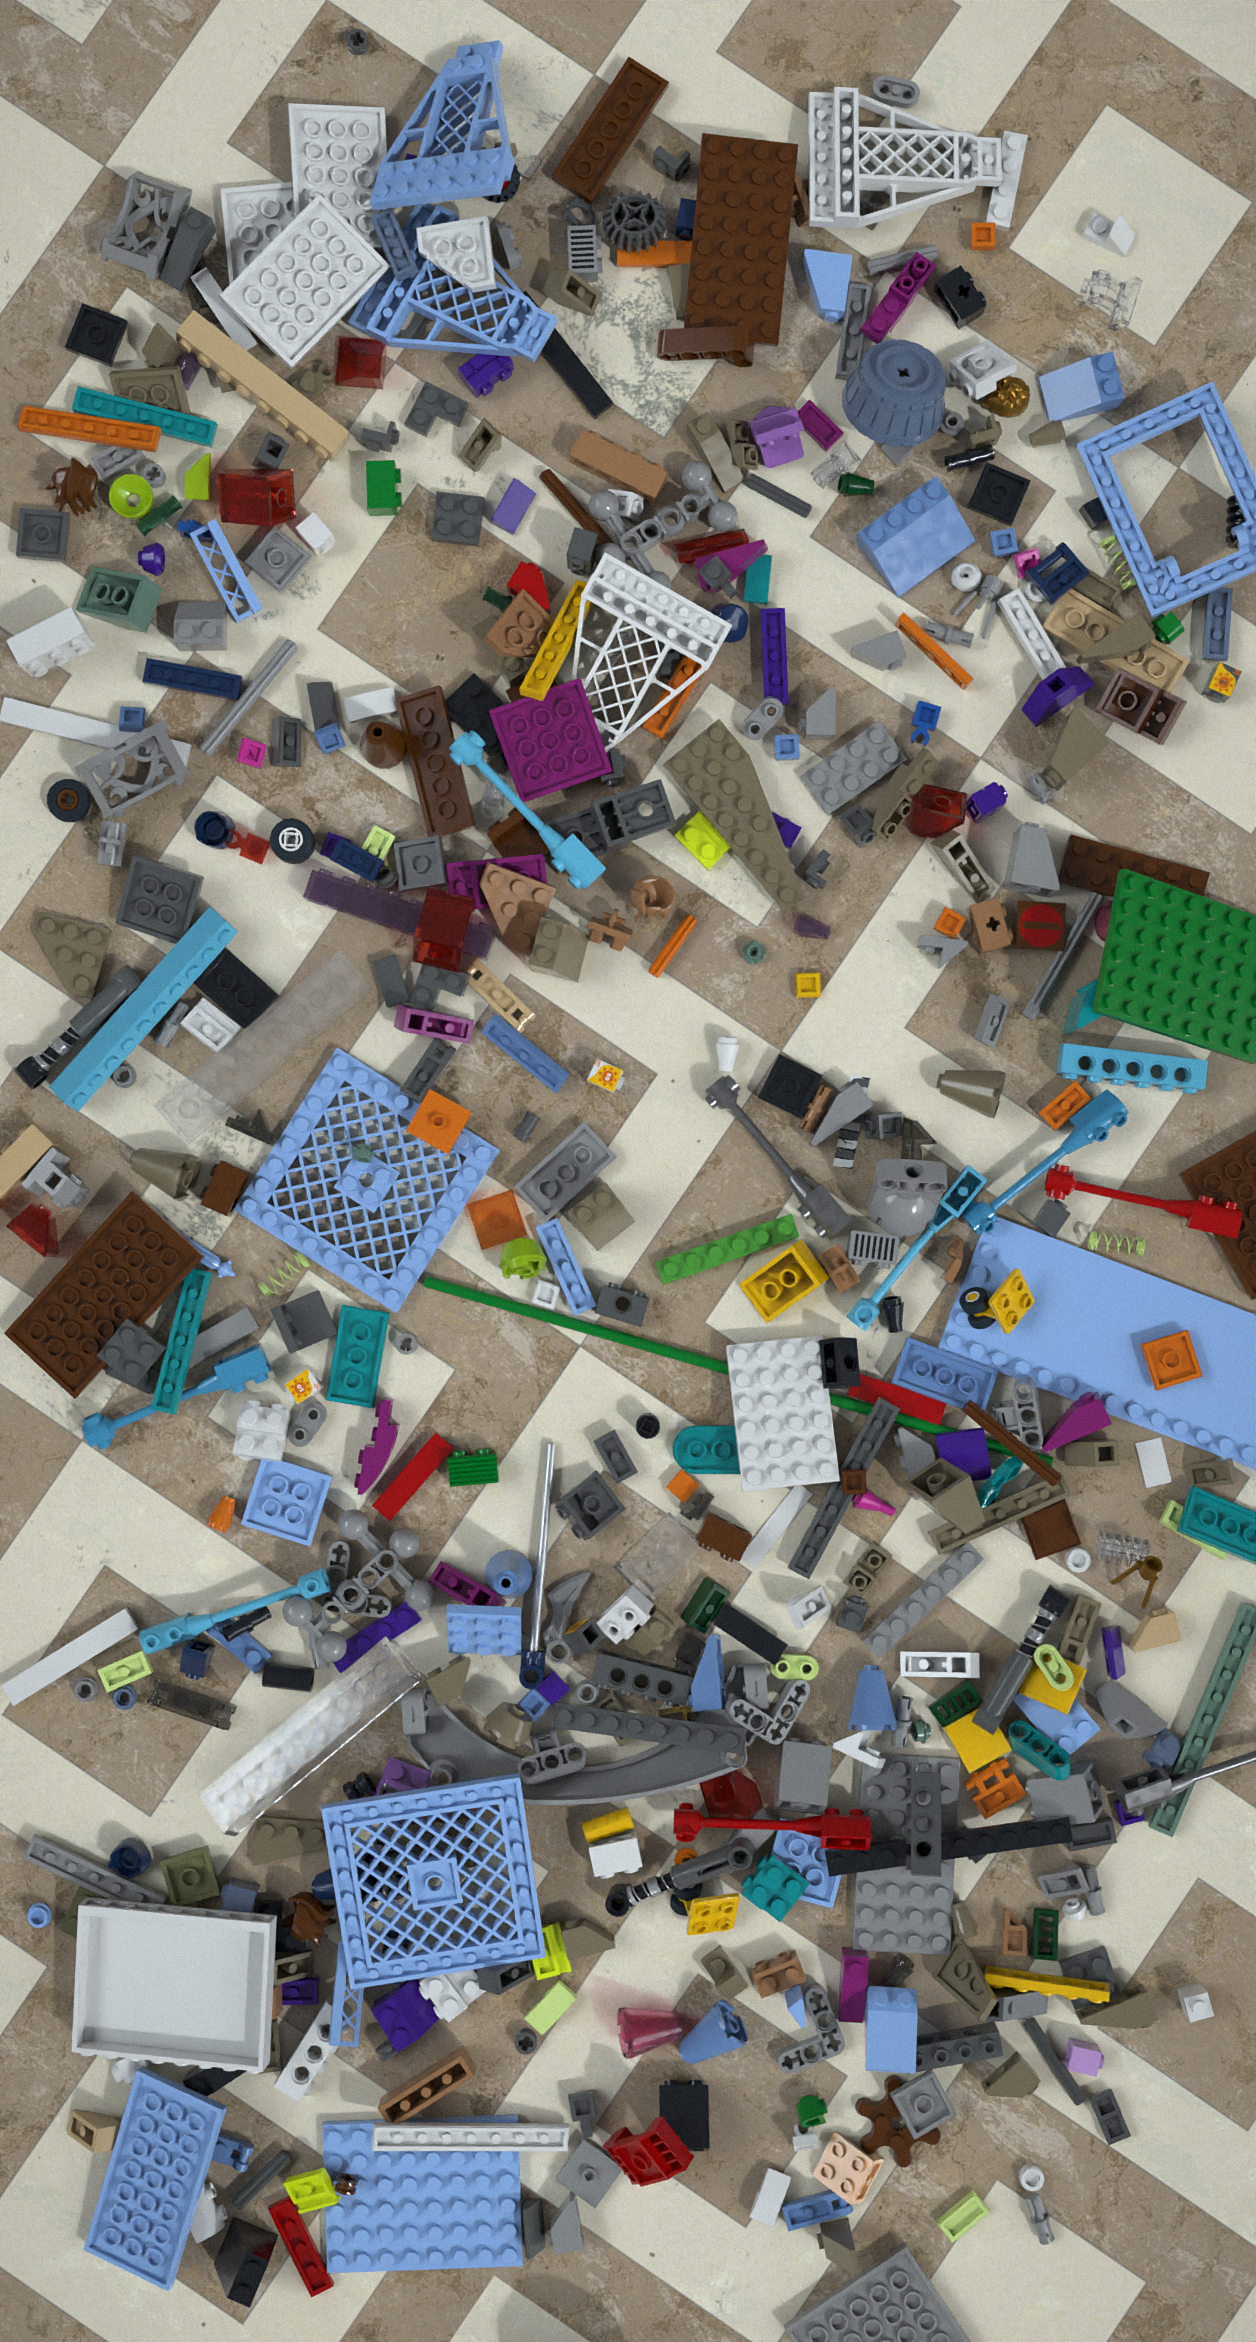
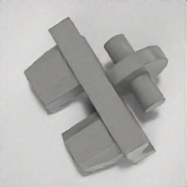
[97,820,128,867]

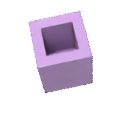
[1063,2038,1104,2077]

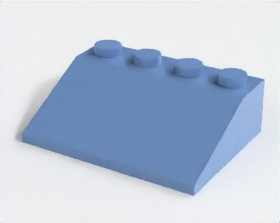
[856,476,975,598]

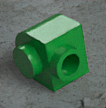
[1151,611,1184,645]
[796,2095,828,2128]

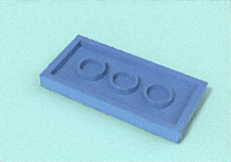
[891,1337,998,1411]

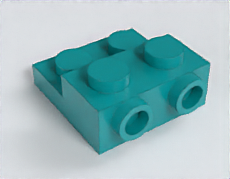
[741,1851,810,1922]

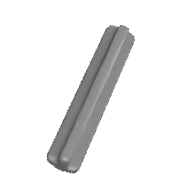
[867,244,937,275]

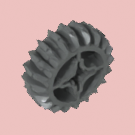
[603,190,667,254]

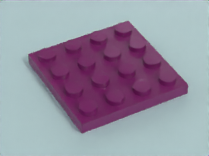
[489,678,613,802]

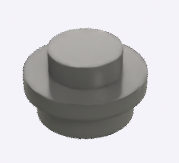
[375,867,398,889]

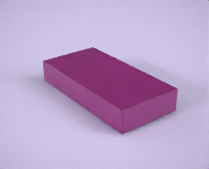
[797,400,844,452]

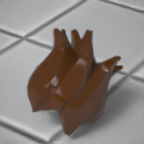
[45,457,99,517]
[282,1891,336,1947]

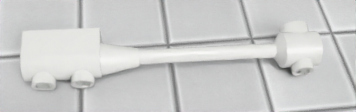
[111,2057,228,2244]

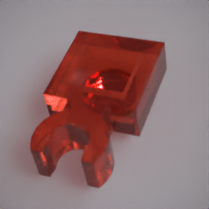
[225,829,270,865]

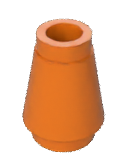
[207,1495,236,1533]

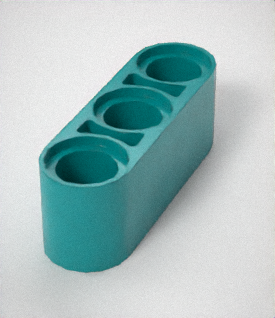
[1009,1720,1071,1781]

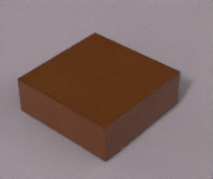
[841,1468,867,1495]

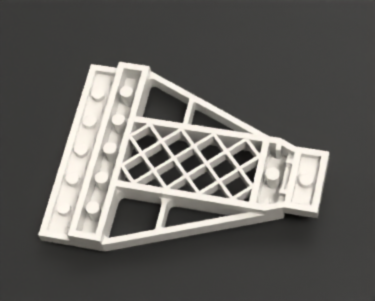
[808,87,1002,229]
[571,552,732,753]

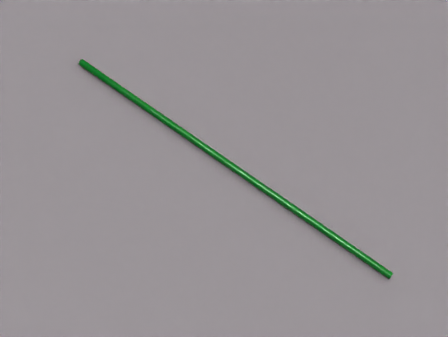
[423,1275,1053,1466]

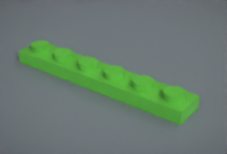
[655,1214,799,1285]

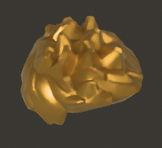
[981,376,1030,418]

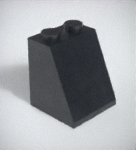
[659,2080,710,2152]
[214,2217,278,2308]

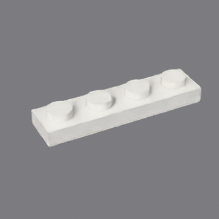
[986,131,1028,231]
[997,588,1066,680]

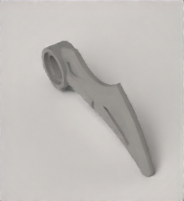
[543,1572,591,1664]

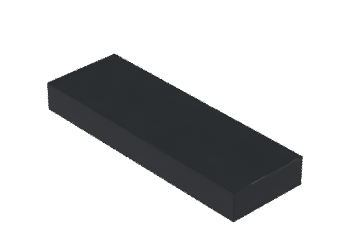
[714,1604,788,1665]

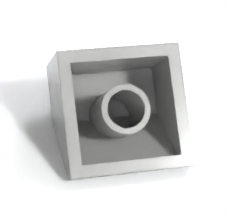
[174,602,227,651]

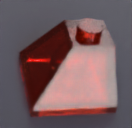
[335,337,387,389]
[911,784,967,838]
[6,1204,59,1257]
[699,1770,763,1818]

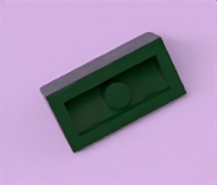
[680,1577,731,1634]

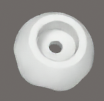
[951,562,982,592]

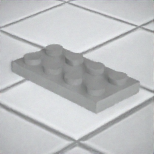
[800,721,907,816]
[514,1122,617,1222]

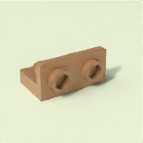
[750,1950,807,1999]

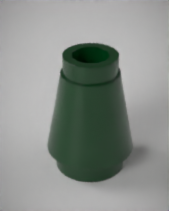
[838,472,875,497]

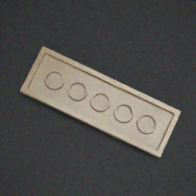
[1042,589,1190,693]

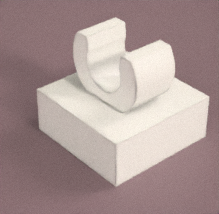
[792,2124,818,2152]

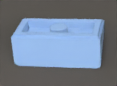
[785,1984,806,2028]

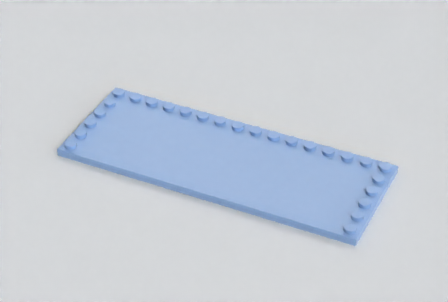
[937,1216,1256,1470]

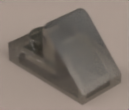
[225,1109,275,1146]
[900,1117,937,1160]

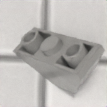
[893,1426,936,1500]
[1095,1678,1168,1739]

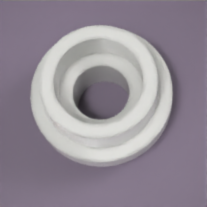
[1062,1898,1087,1921]

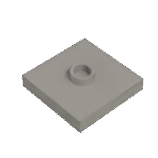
[244,525,312,594]
[890,2069,957,2140]
[556,2138,622,2208]

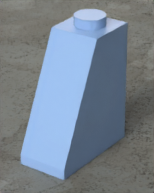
[803,249,852,322]

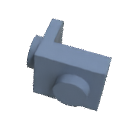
[1142,1729,1184,1769]

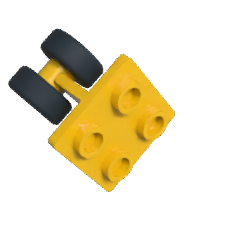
[959,1268,1035,1334]
[670,1882,740,1936]

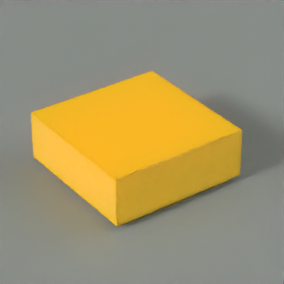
[795,973,821,998]

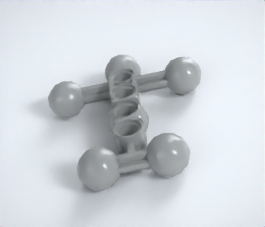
[589,461,738,590]
[282,1509,436,1662]

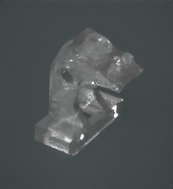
[1076,270,1143,331]

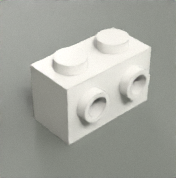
[596,1585,654,1644]
[589,1832,643,1879]

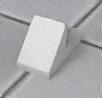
[1082,212,1135,257]
[786,1586,832,1629]
[832,1730,886,1768]

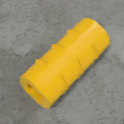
[582,1806,635,1844]

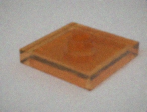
[467,1189,528,1250]

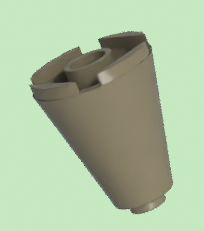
[936,1070,1006,1118]
[129,1148,200,1201]

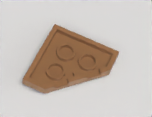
[483,589,555,658]
[479,862,556,955]

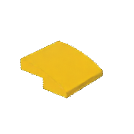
[1019,1654,1087,1715]
[944,1708,1012,1774]

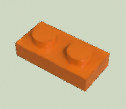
[1038,1081,1091,1131]

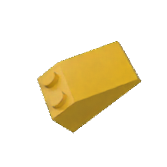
[739,1239,830,1323]

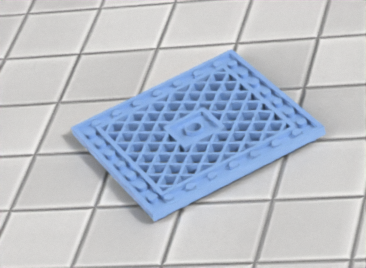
[234,1047,500,1313]
[321,1773,546,1990]

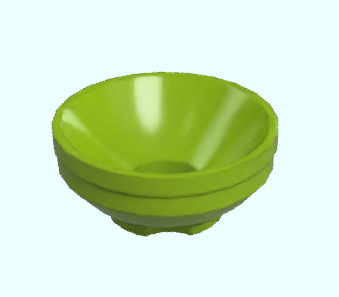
[109,474,153,519]

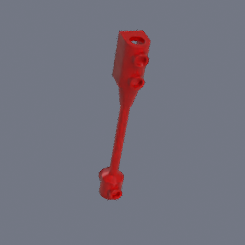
[1044,1163,1243,1239]
[673,1803,871,1850]

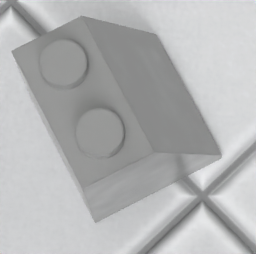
[1003,822,1060,898]
[773,1738,832,1815]
[1025,1759,1105,1825]

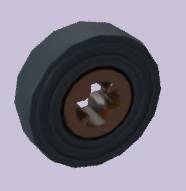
[47,779,91,822]

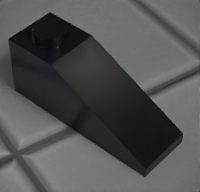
[183,2065,246,2097]

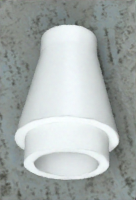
[716,1036,740,1072]

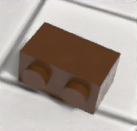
[200,1160,251,1217]
[695,1511,752,1563]

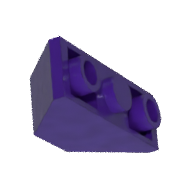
[1021,666,1095,727]

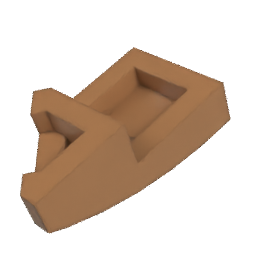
[940,1236,963,1284]
[1001,1908,1028,1957]

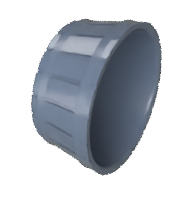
[842,339,946,447]

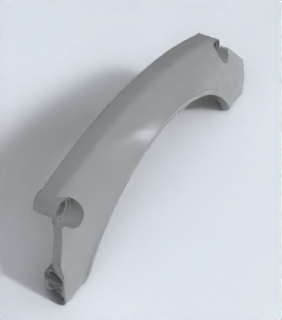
[401,1663,769,1805]

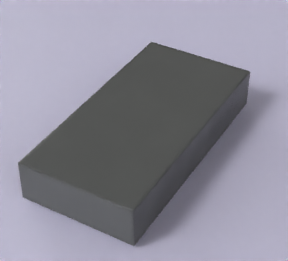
[373,954,410,1008]
[1067,1817,1117,1852]

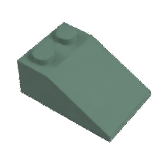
[75,566,163,633]

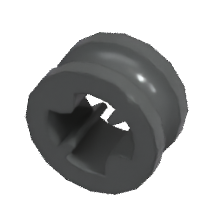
[346,28,369,55]
[515,2028,537,2055]
[375,2039,398,2062]

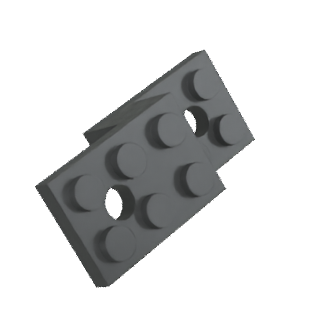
[545,779,677,858]

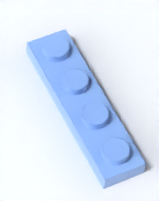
[535,1218,597,1316]

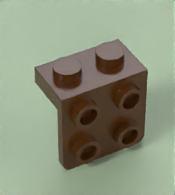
[487,807,550,857]

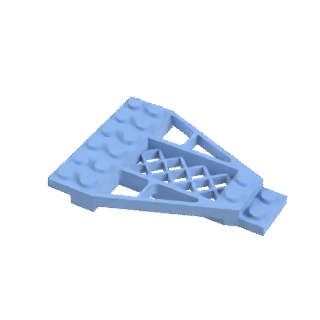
[369,40,515,210]
[348,203,558,362]

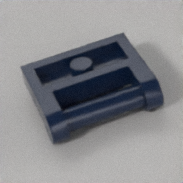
[1024,542,1090,605]

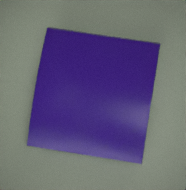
[936,1427,992,1481]

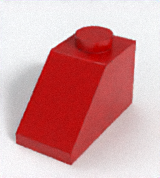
[506,561,551,614]

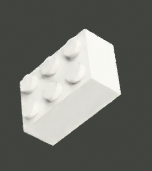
[6,607,95,677]

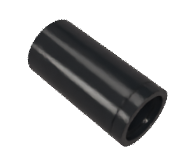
[262,1662,315,1692]

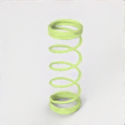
[1099,534,1136,590]
[1088,1231,1145,1257]
[258,1251,310,1298]

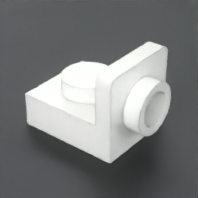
[608,489,644,521]

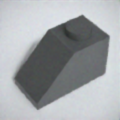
[476,1960,534,1995]

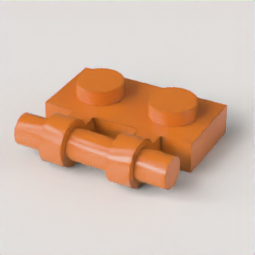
[963,1757,1027,1820]

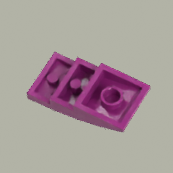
[445,854,547,912]

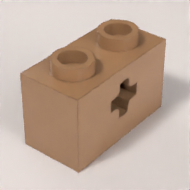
[967,898,1013,954]

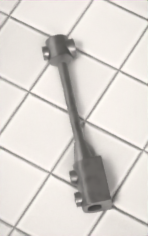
[704,1075,852,1239]
[1115,1751,1256,1816]

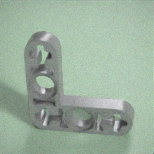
[322,1539,392,1618]
[724,1679,810,1745]
[777,1984,845,2074]

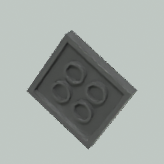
[115,854,204,944]

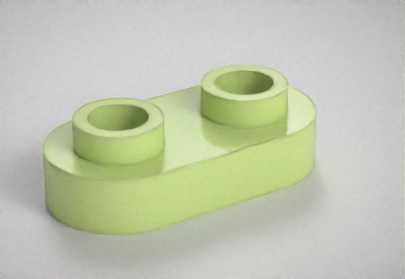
[1034,1644,1074,1691]
[770,1653,819,1681]

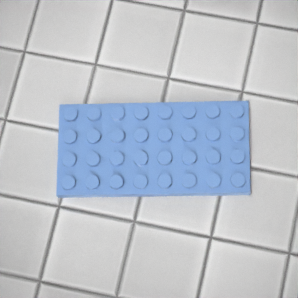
[83,2067,227,2291]

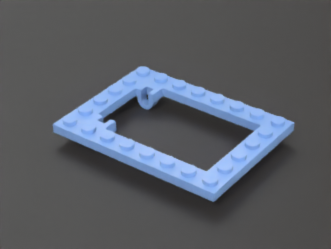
[1076,381,1256,618]

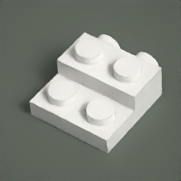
[948,340,1016,400]
[232,1400,291,1462]
[419,1969,485,2022]

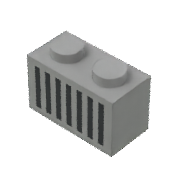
[567,225,602,283]
[846,1230,900,1269]

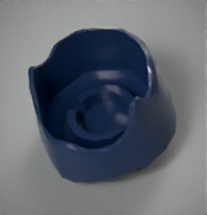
[711,602,749,643]
[194,811,236,850]
[108,1838,151,1878]

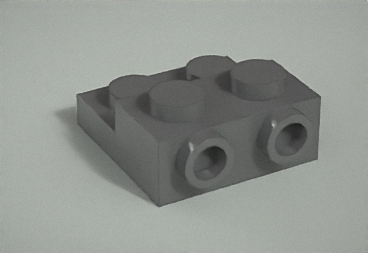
[556,1470,626,1541]

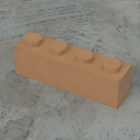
[569,429,668,505]
[378,2045,476,2123]

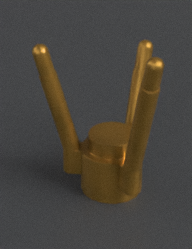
[1111,1556,1163,1609]

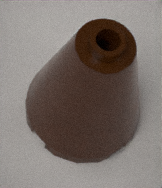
[360,721,407,769]

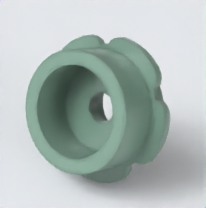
[742,941,766,964]
[352,1143,375,1163]
[911,1719,931,1744]

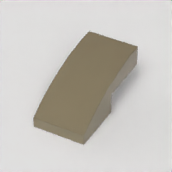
[668,262,690,320]

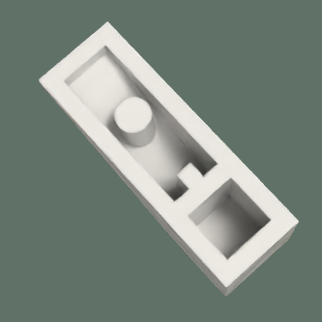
[900,1651,980,1678]

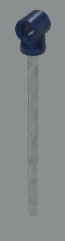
[519,1444,556,1689]

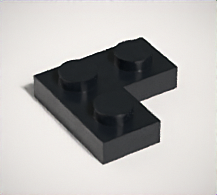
[257,1900,307,1953]

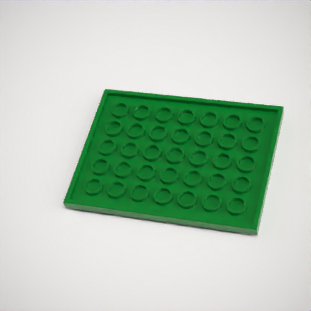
[1092,869,1256,1064]

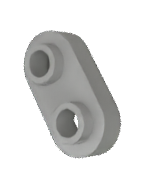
[872,75,920,109]
[495,222,523,271]
[742,696,783,740]
[288,1402,327,1447]

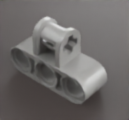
[992,1376,1045,1450]
[517,1728,586,1786]

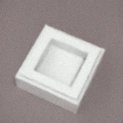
[531,1279,561,1310]

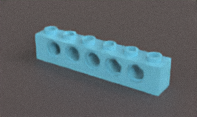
[1056,1043,1208,1094]

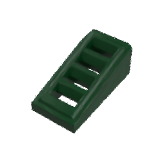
[928,1678,983,1727]
[1031,1908,1059,1961]

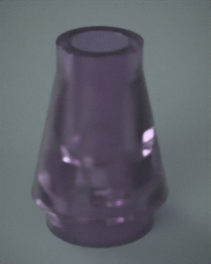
[178,352,202,391]
[794,914,831,940]

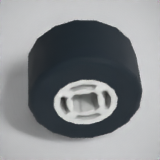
[270,818,316,864]

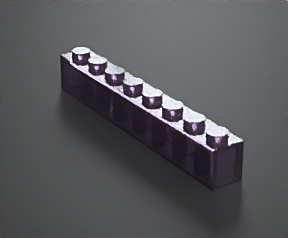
[303,868,497,961]

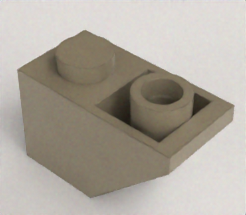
[1064,1438,1120,1467]
[424,1655,471,1707]

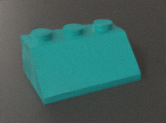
[1063,979,1102,1035]

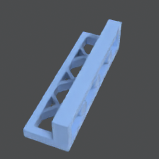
[190,519,262,623]
[328,1941,364,2047]

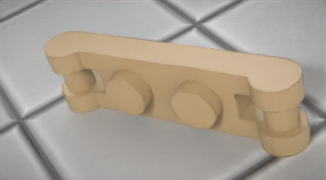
[462,957,537,1033]

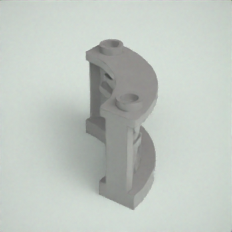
[100,171,192,280]
[74,720,192,819]

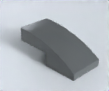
[1089,2088,1131,2145]

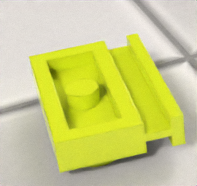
[674,811,730,870]
[532,1921,572,1980]
[283,2167,341,2214]

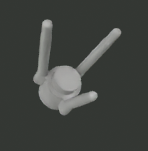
[953,575,1003,639]

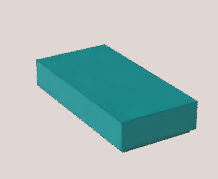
[743,554,772,605]

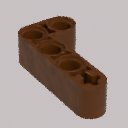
[657,326,755,367]

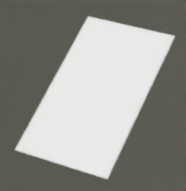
[1135,1437,1172,1488]

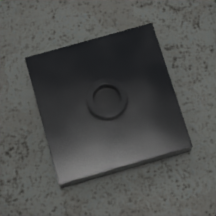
[65,303,128,367]
[967,462,1031,527]
[758,1054,822,1119]

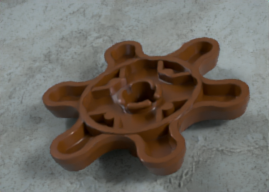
[855,2075,941,2168]

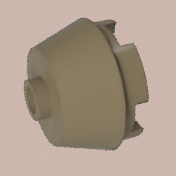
[484,1702,532,1749]

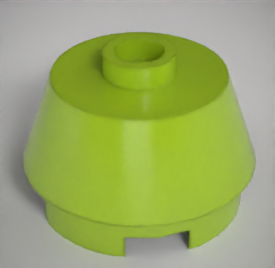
[499,1238,547,1279]

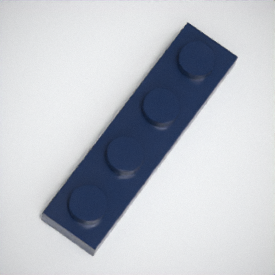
[142,658,243,701]

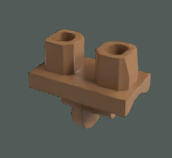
[791,174,809,227]
[587,908,633,951]
[818,1244,861,1294]

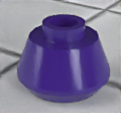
[138,543,165,576]

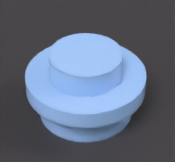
[27,1902,52,1928]

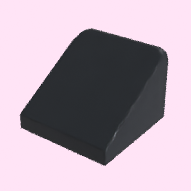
[1079,497,1108,530]

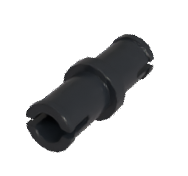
[944,444,995,472]
[221,1606,272,1642]

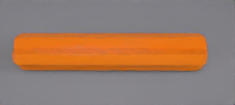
[648,914,697,978]

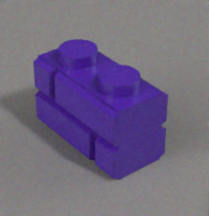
[458,354,514,398]
[965,782,1008,824]

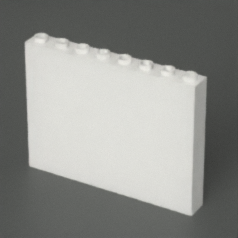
[72,1897,277,2074]

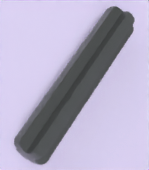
[746,474,812,518]
[232,2150,291,2210]

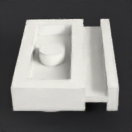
[180,997,241,1055]

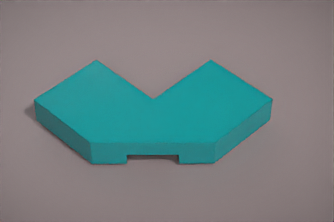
[977,1456,1024,1509]

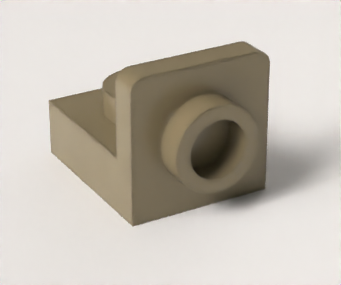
[967,414,1002,450]

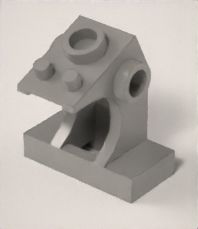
[22,1147,90,1208]

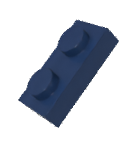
[330,838,384,883]

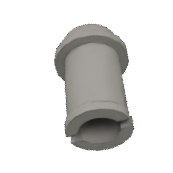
[1027,772,1054,805]

